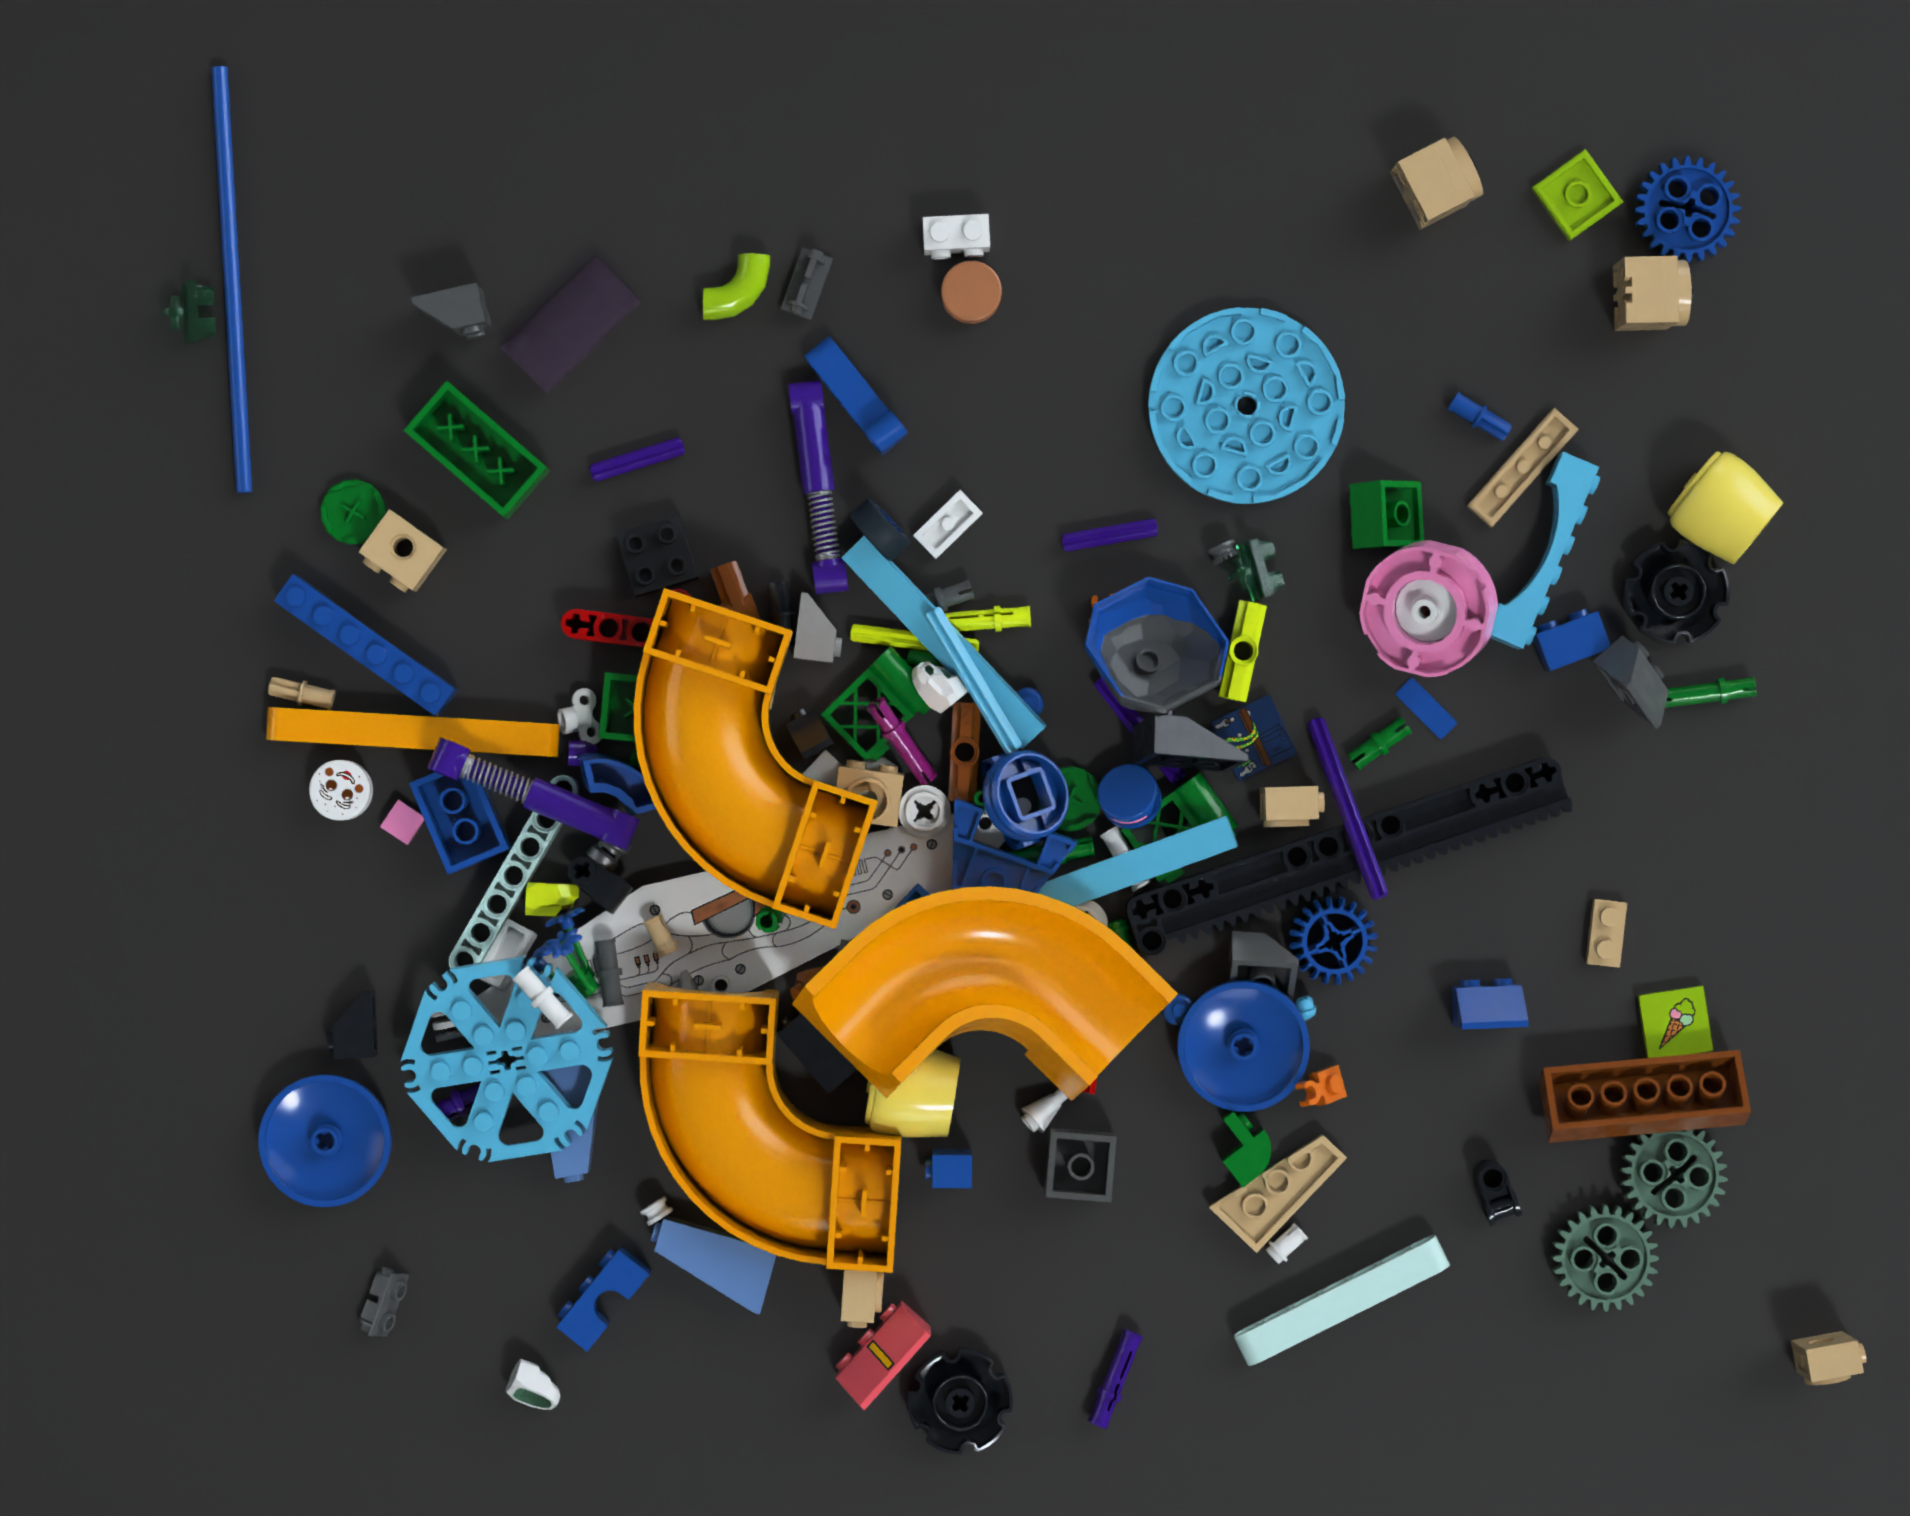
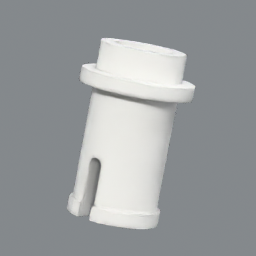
[1266,1223,1308,1264]

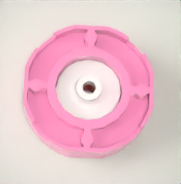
[1359,540,1498,677]

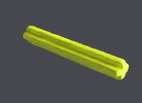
[850,624,980,652]

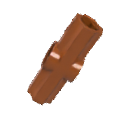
[710,560,761,620]
[948,702,981,802]

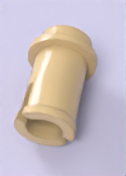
[643,914,678,958]

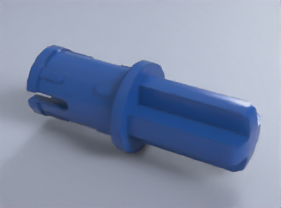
[1447,391,1512,441]

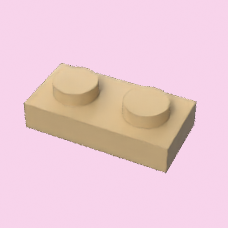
[1585,899,1627,968]

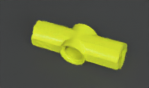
[1218,600,1267,702]

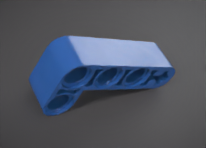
[803,336,908,456]

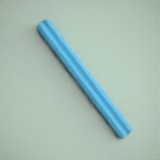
[924,607,1022,754]

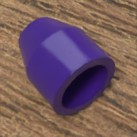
[567,740,598,766]

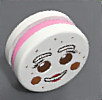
[309,760,373,821]

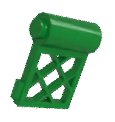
[821,646,931,762]
[1120,772,1238,884]

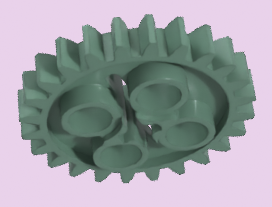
[1619,1129,1728,1228]
[1550,1204,1659,1312]

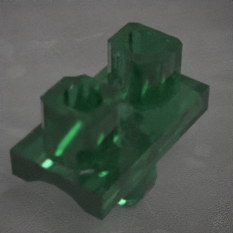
[161,281,216,344]
[1227,538,1285,602]

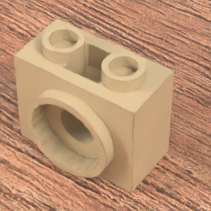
[359,509,447,593]
[836,759,904,827]
[1259,786,1325,827]
[841,1270,884,1328]
[1791,1331,1866,1385]

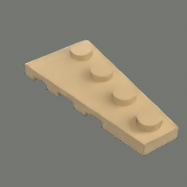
[1208,1134,1347,1253]

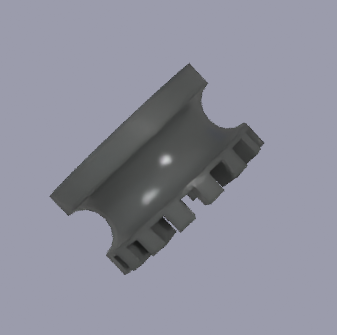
[1207,539,1240,566]

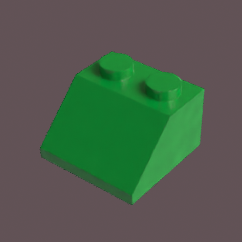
[1349,480,1424,550]

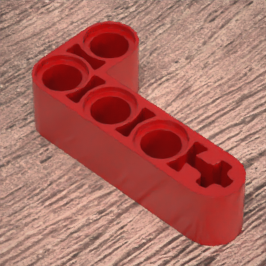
[561,589,692,648]

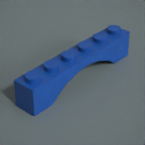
[274,574,459,717]

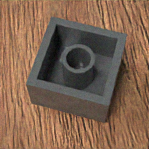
[1044,1128,1117,1203]

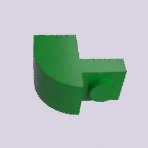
[1221,1110,1271,1188]

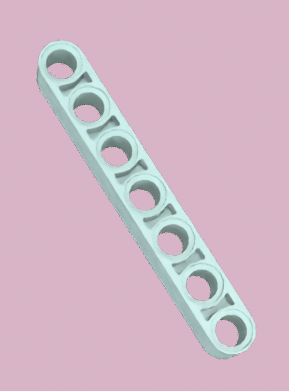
[449,775,580,969]
[1233,1235,1450,1366]

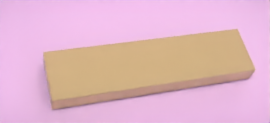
[1467,408,1579,528]

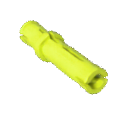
[944,605,1031,632]

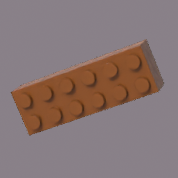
[1539,1050,1751,1143]

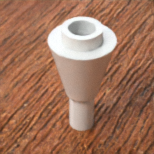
[1021,1089,1068,1133]

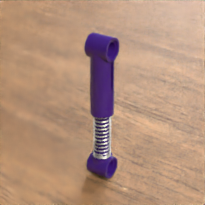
[788,379,849,595]
[427,737,640,851]

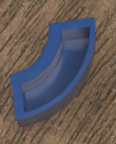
[577,753,656,816]

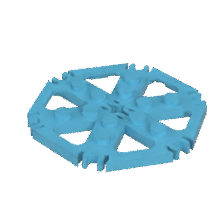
[401,955,614,1162]

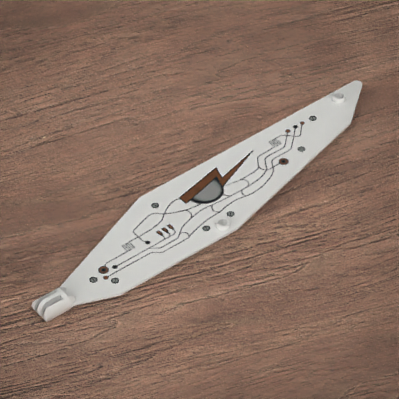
[431,798,1031,1042]

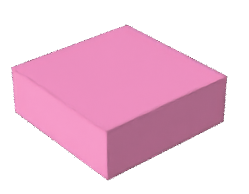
[380,799,425,845]

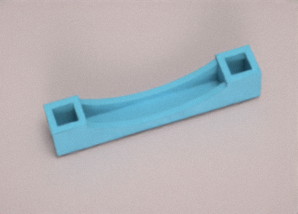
[1490,452,1600,650]

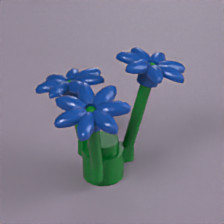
[523,907,599,998]

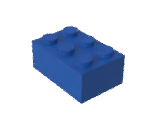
[409,772,512,875]

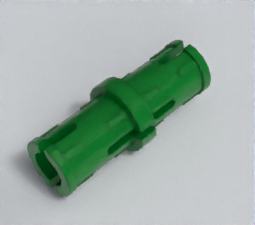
[1347,716,1412,771]

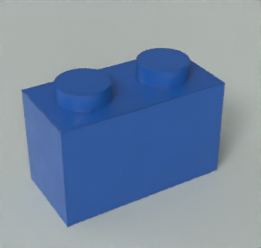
[1533,608,1611,672]
[925,1149,972,1188]

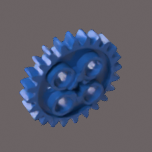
[1633,156,1742,263]

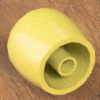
[1668,452,1784,565]
[865,1049,961,1137]

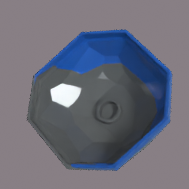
[1084,576,1229,714]

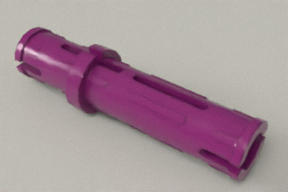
[866,697,937,785]

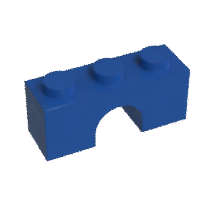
[557,1246,652,1352]

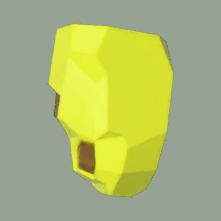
[525,882,579,917]

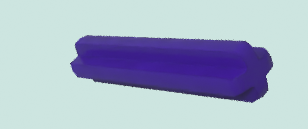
[589,437,685,482]
[1061,519,1158,552]

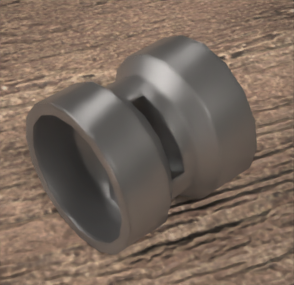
[586,840,632,872]

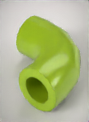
[703,253,770,320]

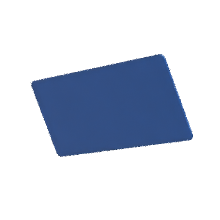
[1395,677,1457,740]

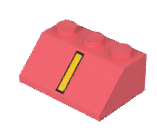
[835,1300,931,1410]

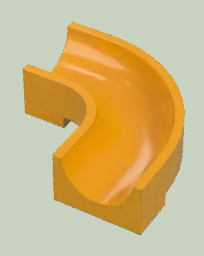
[634,588,878,929]
[792,886,1178,1101]
[638,982,902,1273]

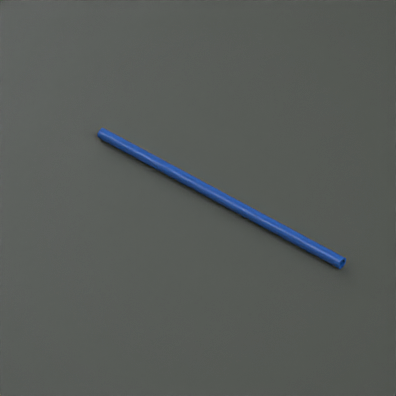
[211,66,252,493]

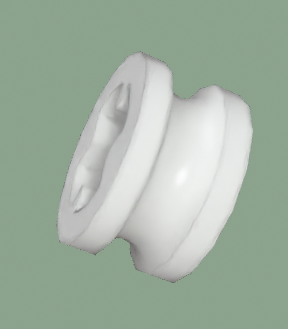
[640,1196,673,1226]

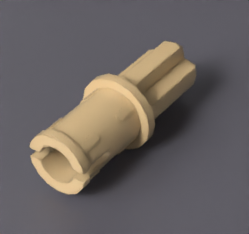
[268,677,336,710]

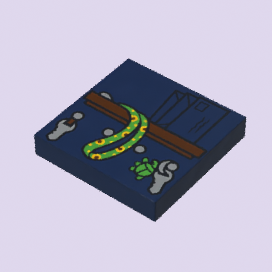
[1210,694,1297,781]

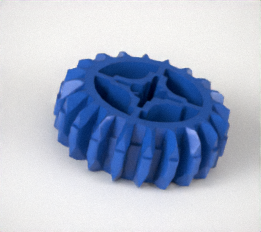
[1289,896,1378,985]

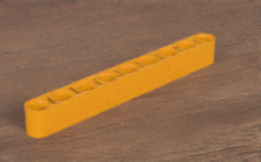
[266,707,560,757]

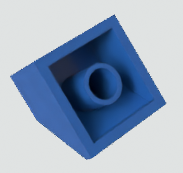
[1451,978,1529,1029]

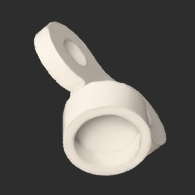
[557,688,601,744]

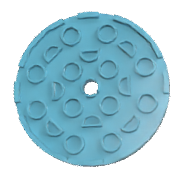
[1148,307,1345,504]

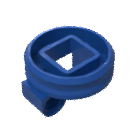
[980,749,1069,850]

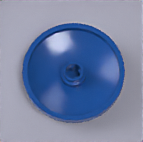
[1178,980,1310,1112]
[258,1074,392,1207]

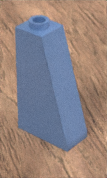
[542,1057,604,1183]
[651,1216,777,1315]

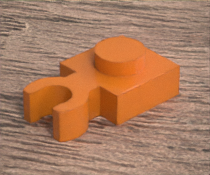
[1295,1065,1347,1107]

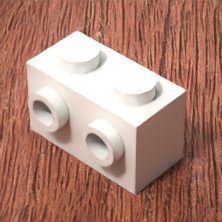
[923,214,990,259]

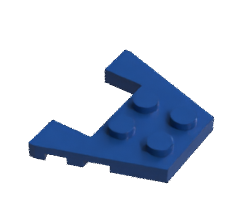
[952,798,1077,893]

